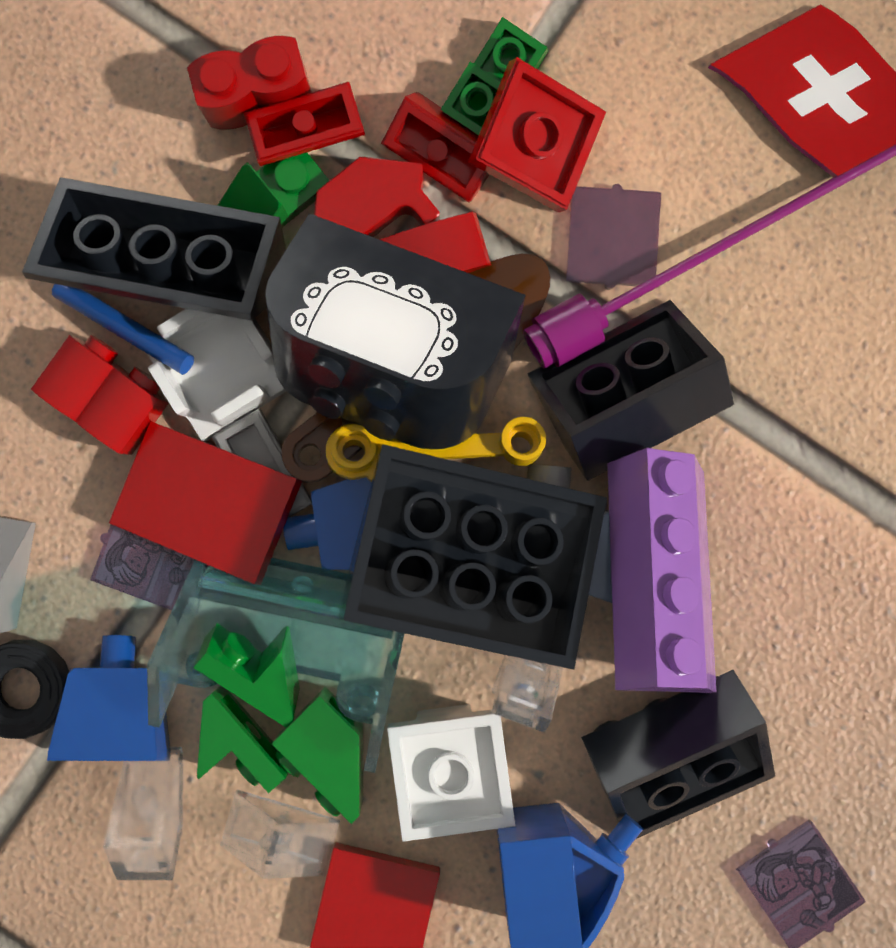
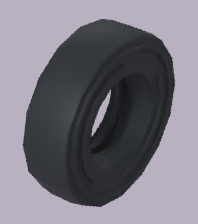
[0,640,69,739]

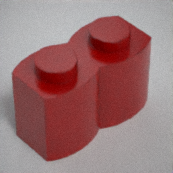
[187,36,312,130]
[31,335,169,455]

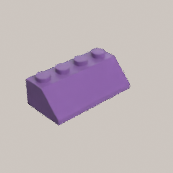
[607,448,717,693]

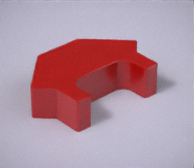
[314,157,440,237]

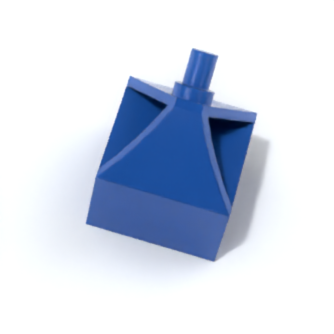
[497,803,643,948]

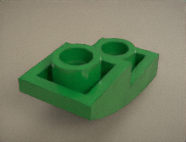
[440,17,548,136]

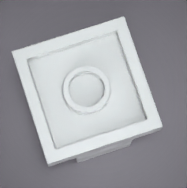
[148,309,286,441]
[387,704,515,842]

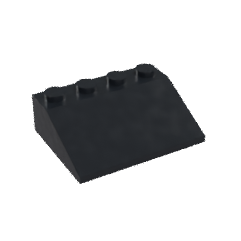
[338,444,607,670]

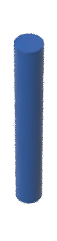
[52,284,194,375]

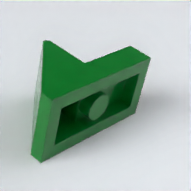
[217,152,330,228]
[193,623,300,728]
[197,686,289,794]

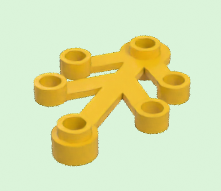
[326,417,546,482]

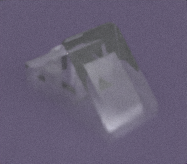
[491,655,563,733]

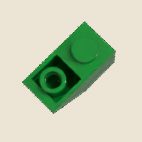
[272,686,363,824]

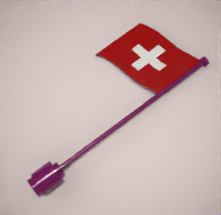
[523,4,896,369]

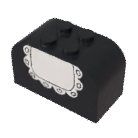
[266,213,526,450]

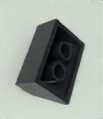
[527,300,734,481]
[581,670,775,839]

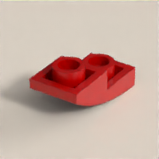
[379,212,491,273]

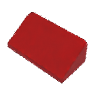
[244,82,365,166]
[381,92,490,203]

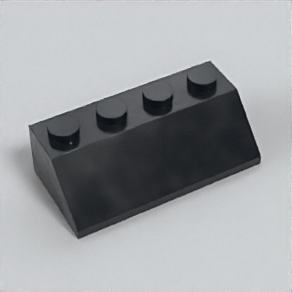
[22,177,286,321]

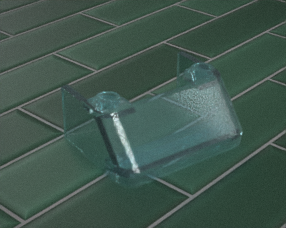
[147,558,405,773]

